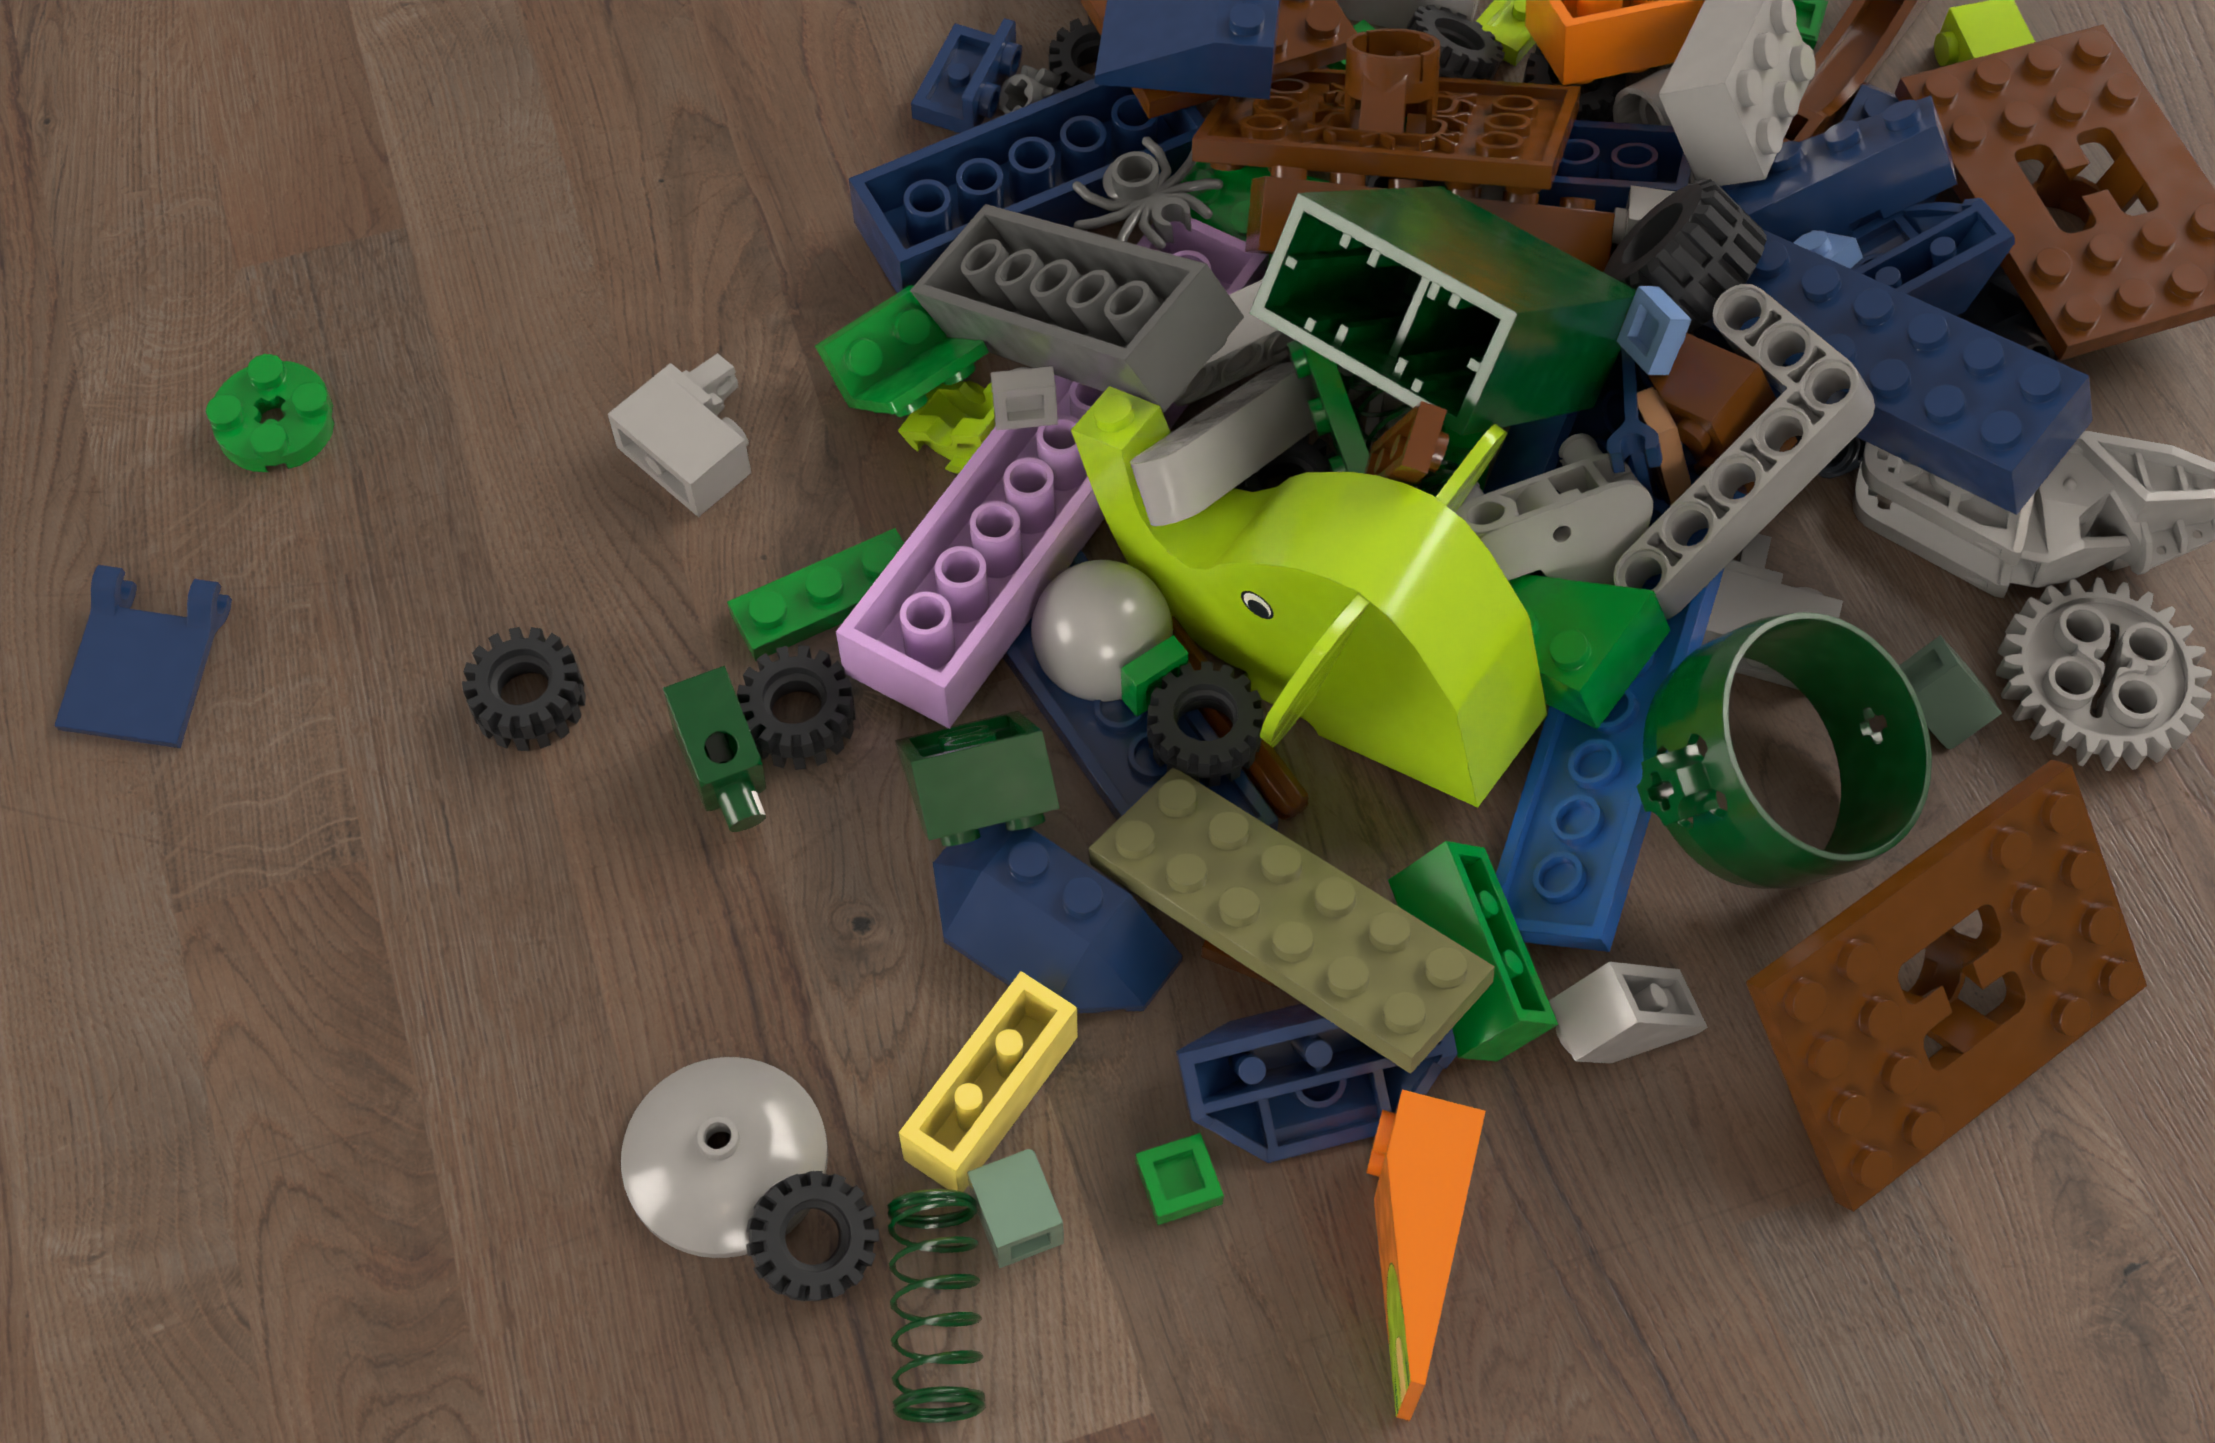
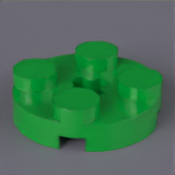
[206,354,334,472]

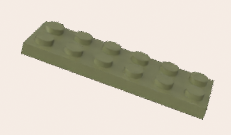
[1089,767,1495,1074]

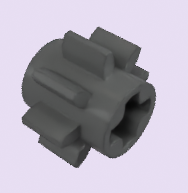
[998,65,1062,114]

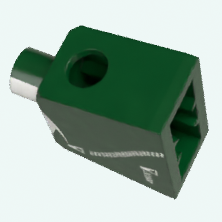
[663,665,767,832]

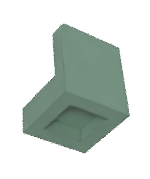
[1899,635,2002,749]
[967,1149,1064,1269]

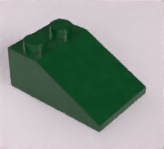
[895,711,1060,846]

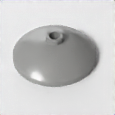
[621,1057,828,1258]

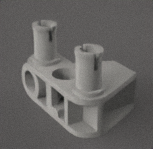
[1456,433,1653,585]

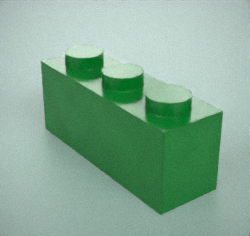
[1388,841,1558,1061]

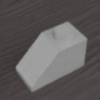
[1549,962,1708,1063]

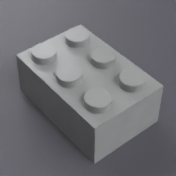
[1658,0,1815,186]

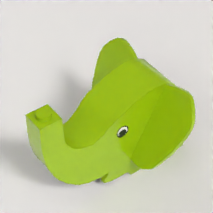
[1071,386,1547,808]

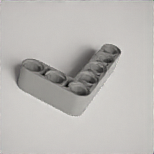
[1613,284,1875,619]

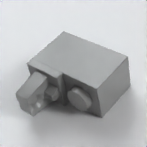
[608,353,751,517]
[1701,534,1843,690]

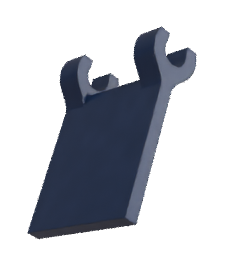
[1607,347,1670,527]
[54,565,232,749]

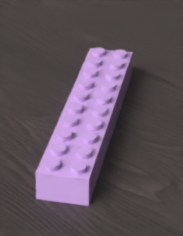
[836,218,1269,729]

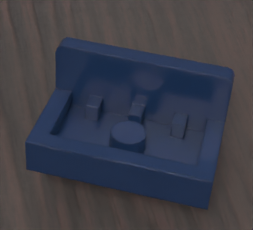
[911,18,1022,133]

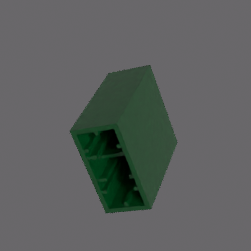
[1249,186,1637,436]

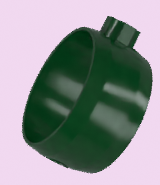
[1636,612,1932,889]

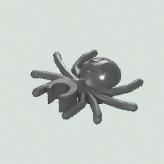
[1072,136,1223,250]

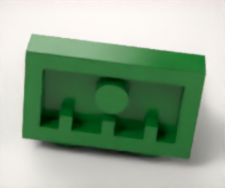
[815,285,989,417]

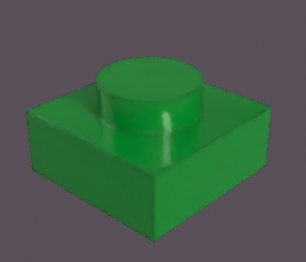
[1121,635,1189,717]
[1135,1133,1224,1226]

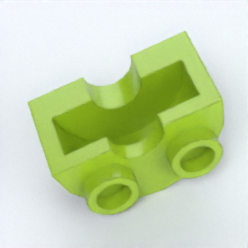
[898,381,996,474]

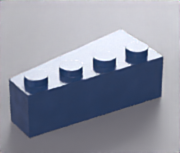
[1720,96,1957,243]

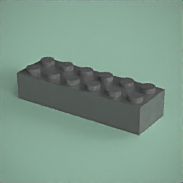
[910,204,1244,412]

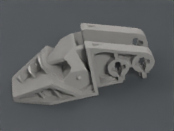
[1852,431,2215,598]

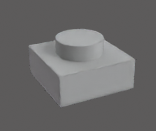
[991,366,1058,431]

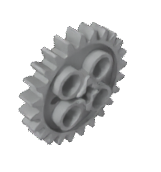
[1996,577,2212,771]

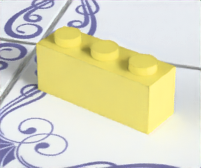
[899,971,1078,1192]

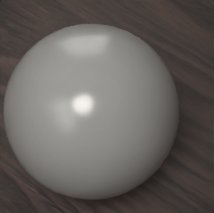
[1031,560,1173,702]

